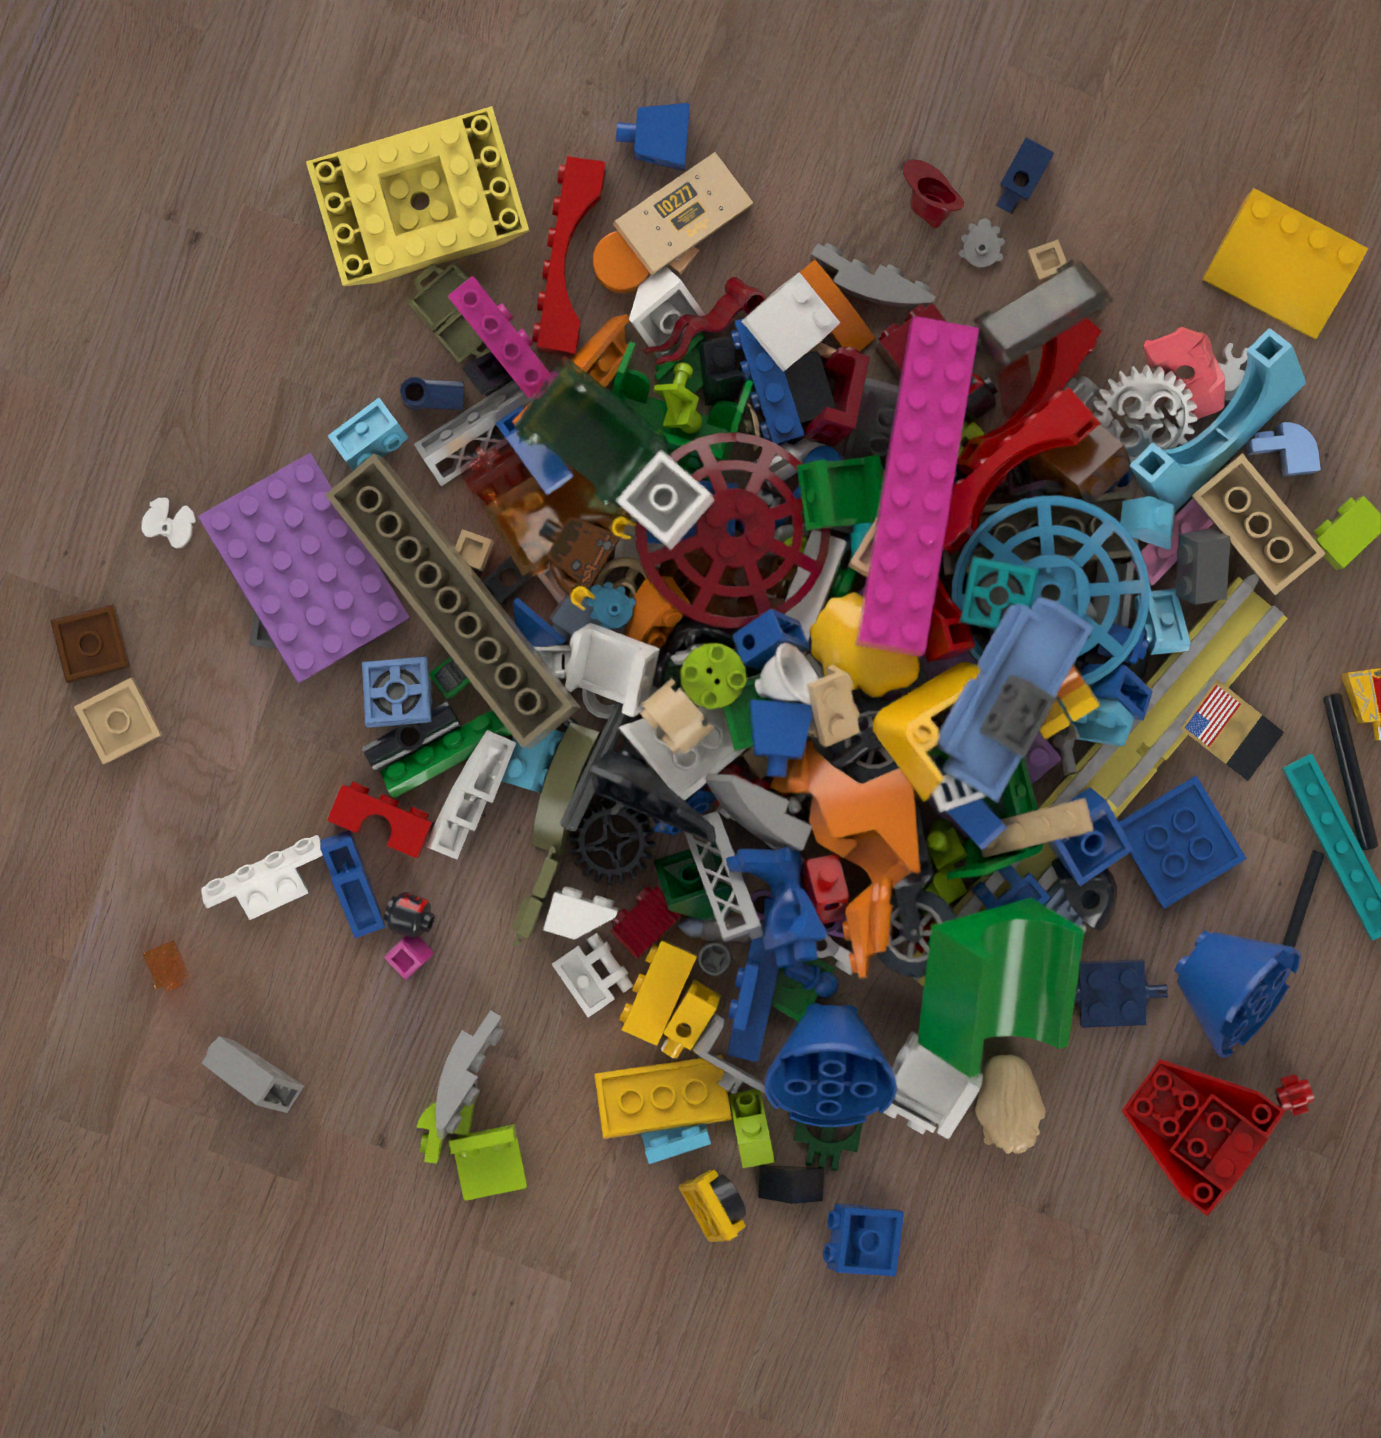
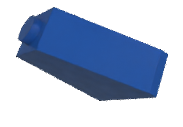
[931,755,1007,850]

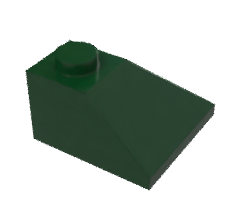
[654,842,736,921]

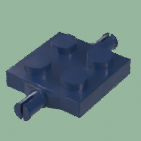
[1075,959,1168,1028]

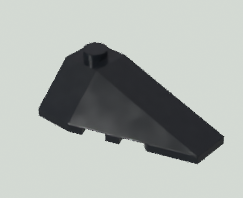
[590,749,716,844]

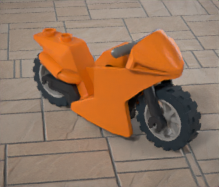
[769,697,957,979]

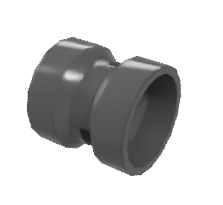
[698,941,731,976]

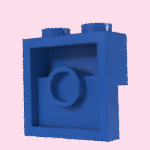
[823,1203,904,1276]

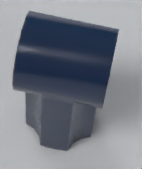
[400,377,464,411]

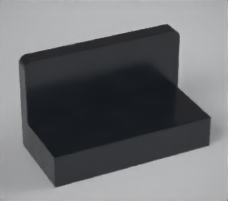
[784,351,837,426]

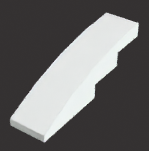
[425,731,516,859]

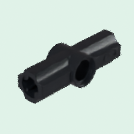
[361,701,461,772]

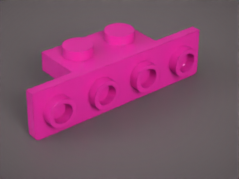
[448,276,554,398]

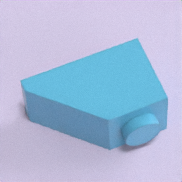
[1120,496,1175,550]

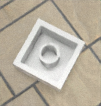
[616,450,715,550]

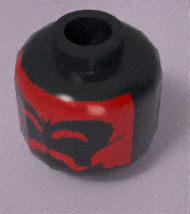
[964,373,998,422]
[384,892,435,939]

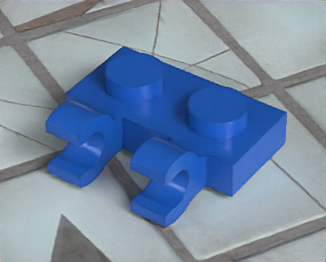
[971,865,1051,912]

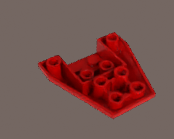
[1121,1059,1286,1216]

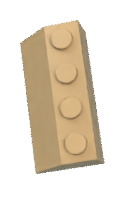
[1191,454,1326,595]

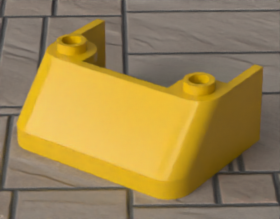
[872,661,980,801]

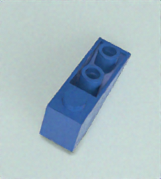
[495,405,573,495]

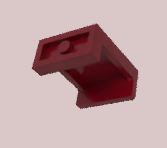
[804,347,870,448]

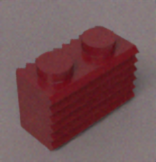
[610,885,683,959]

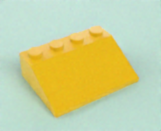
[1202,188,1368,339]

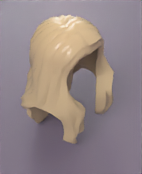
[975,1054,1046,1154]

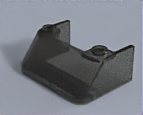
[973,259,1114,380]

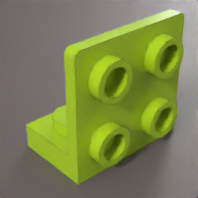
[448,1124,527,1201]

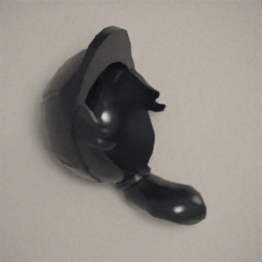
[653,617,735,689]

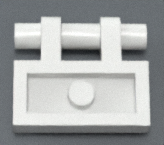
[552,933,634,1017]

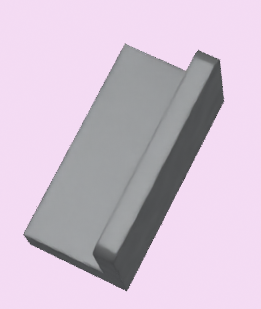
[1092,562,1134,628]

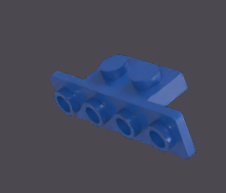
[727,930,779,1062]

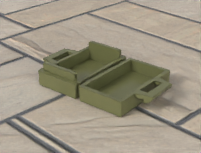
[407,261,491,364]
[512,845,560,946]

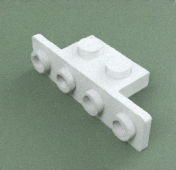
[201,835,323,920]

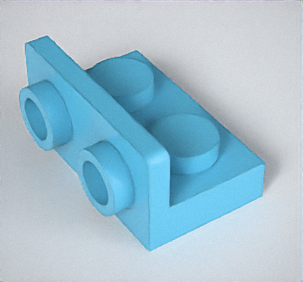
[328,398,408,471]
[1059,698,1135,746]
[641,1124,711,1164]

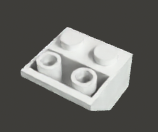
[543,886,619,939]

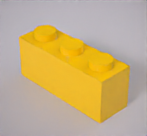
[619,939,697,1046]

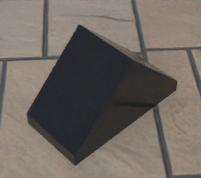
[758,1165,824,1204]

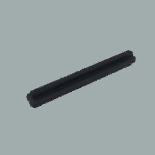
[1323,693,1378,851]

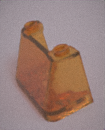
[482,441,632,577]

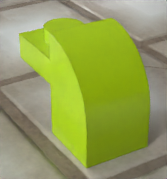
[417,1100,476,1164]

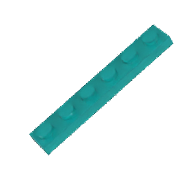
[1281,753,1381,941]

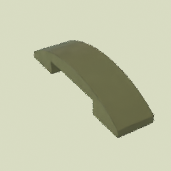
[532,722,602,855]

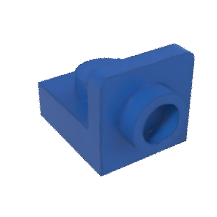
[1096,624,1149,665]

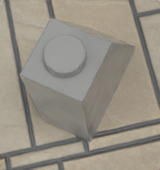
[201,1036,304,1113]

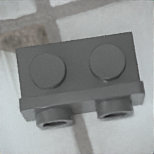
[979,675,1056,757]

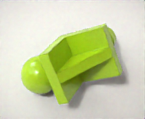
[653,362,702,434]
[927,818,968,871]

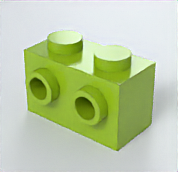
[1314,496,1381,571]

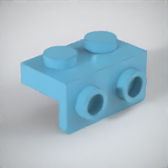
[1134,588,1191,655]
[501,730,565,793]

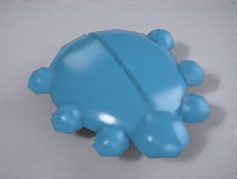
[587,582,636,629]

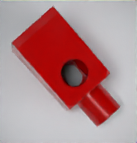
[801,854,849,924]

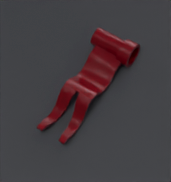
[643,277,766,365]

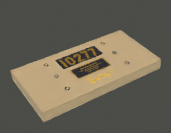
[613,152,753,275]

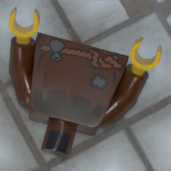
[538,512,636,610]

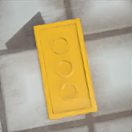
[594,1055,732,1139]

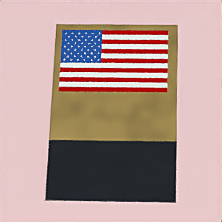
[1180,679,1284,781]

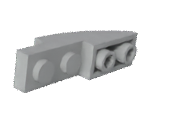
[810,243,936,309]
[436,1010,504,1140]

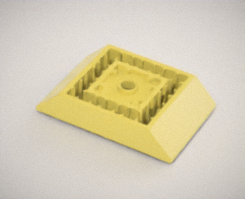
[306,106,529,286]

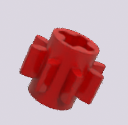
[1275,1074,1314,1116]

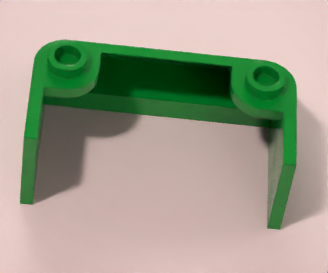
[601,341,753,481]
[926,744,1044,880]

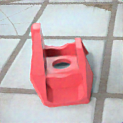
[1144,327,1225,419]

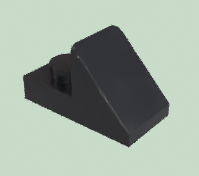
[698,336,746,406]
[463,352,513,396]

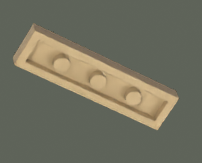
[981,798,1094,858]

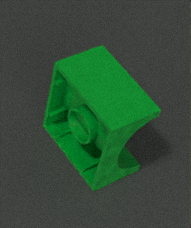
[917,898,1084,1078]

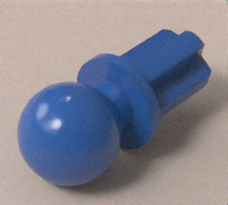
[784,961,839,998]

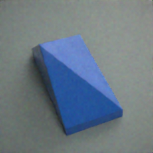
[513,597,567,647]

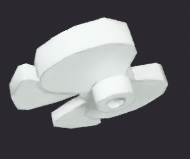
[141,498,196,548]

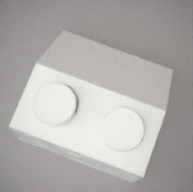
[742,272,840,371]

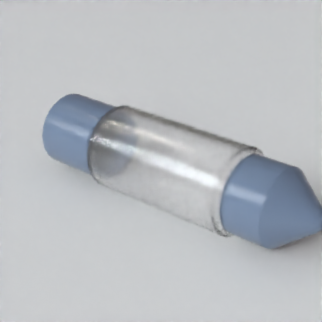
[678,916,764,944]

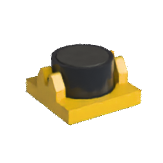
[678,1169,746,1242]

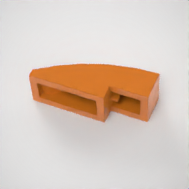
[800,260,875,352]

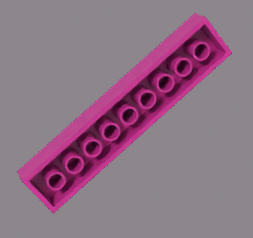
[855,316,979,657]

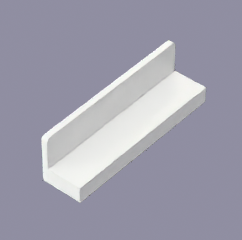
[784,530,847,656]

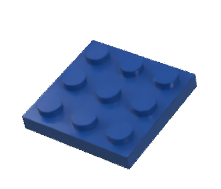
[1119,776,1247,909]

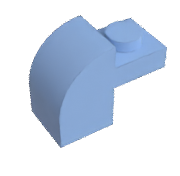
[1246,422,1321,477]

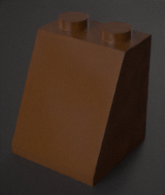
[1028,424,1131,504]

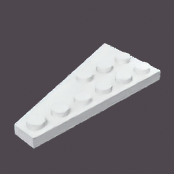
[618,654,824,801]

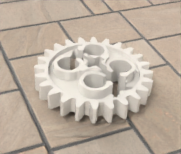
[1093,365,1197,463]

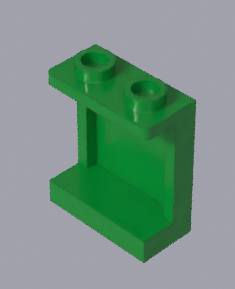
[797,455,883,531]

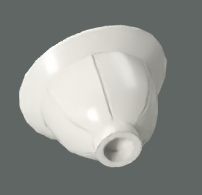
[755,643,818,704]

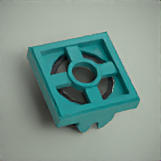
[960,557,1039,629]

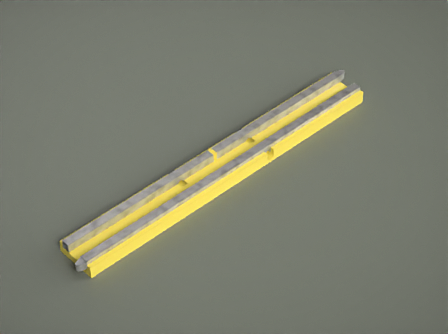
[912,574,1288,987]

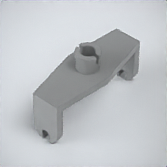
[691,1014,765,1094]

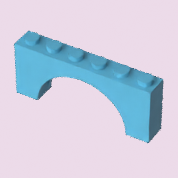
[1130,328,1306,512]

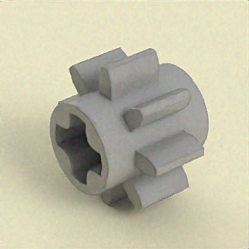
[1062,376,1100,412]

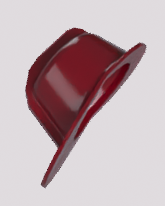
[903,159,964,228]

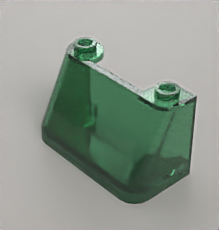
[515,356,669,508]

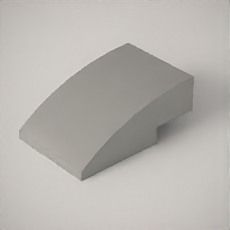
[705,773,812,850]

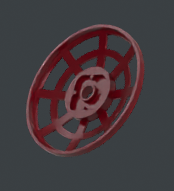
[634,433,830,629]

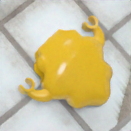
[809,592,920,697]

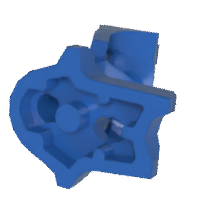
[726,847,827,968]

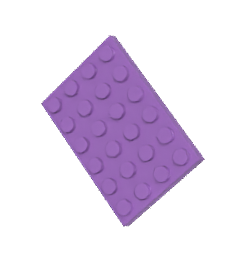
[198,453,410,684]

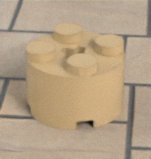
[640,679,714,754]

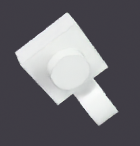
[817,934,852,975]

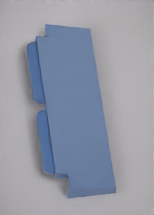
[937,597,1093,801]

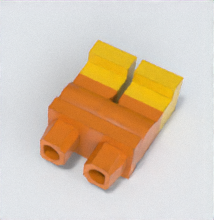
[1040,664,1100,739]

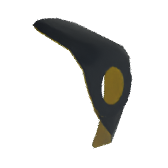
[1052,858,1117,931]

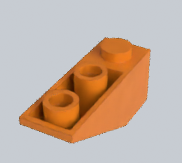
[624,576,690,649]

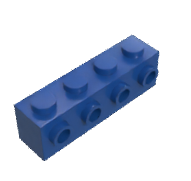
[730,318,804,446]

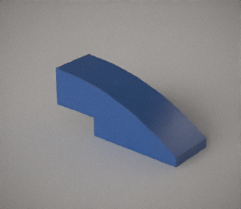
[320,830,385,938]

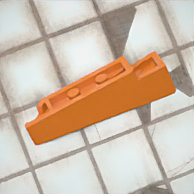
[512,314,630,443]

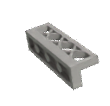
[414,380,536,486]
[684,811,764,942]

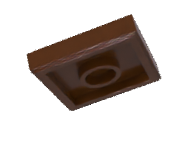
[50,604,130,683]

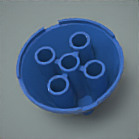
[1174,930,1301,1058]
[765,1004,897,1127]

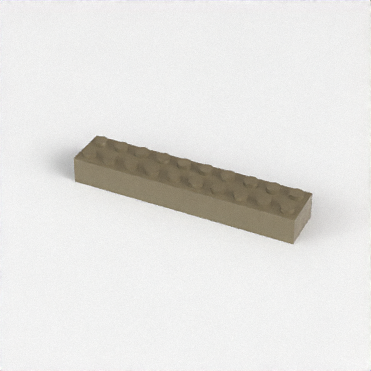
[325,454,581,749]

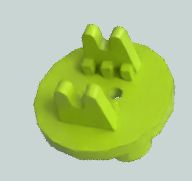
[680,643,747,709]

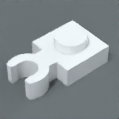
[1218,343,1248,402]

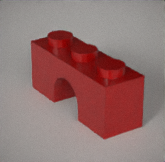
[327,781,434,858]

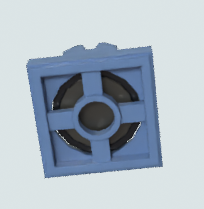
[362,657,433,728]

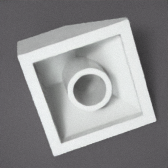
[629,266,705,359]

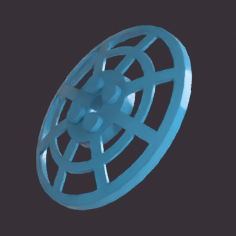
[952,496,1150,685]

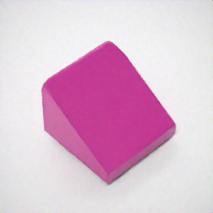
[384,936,434,981]

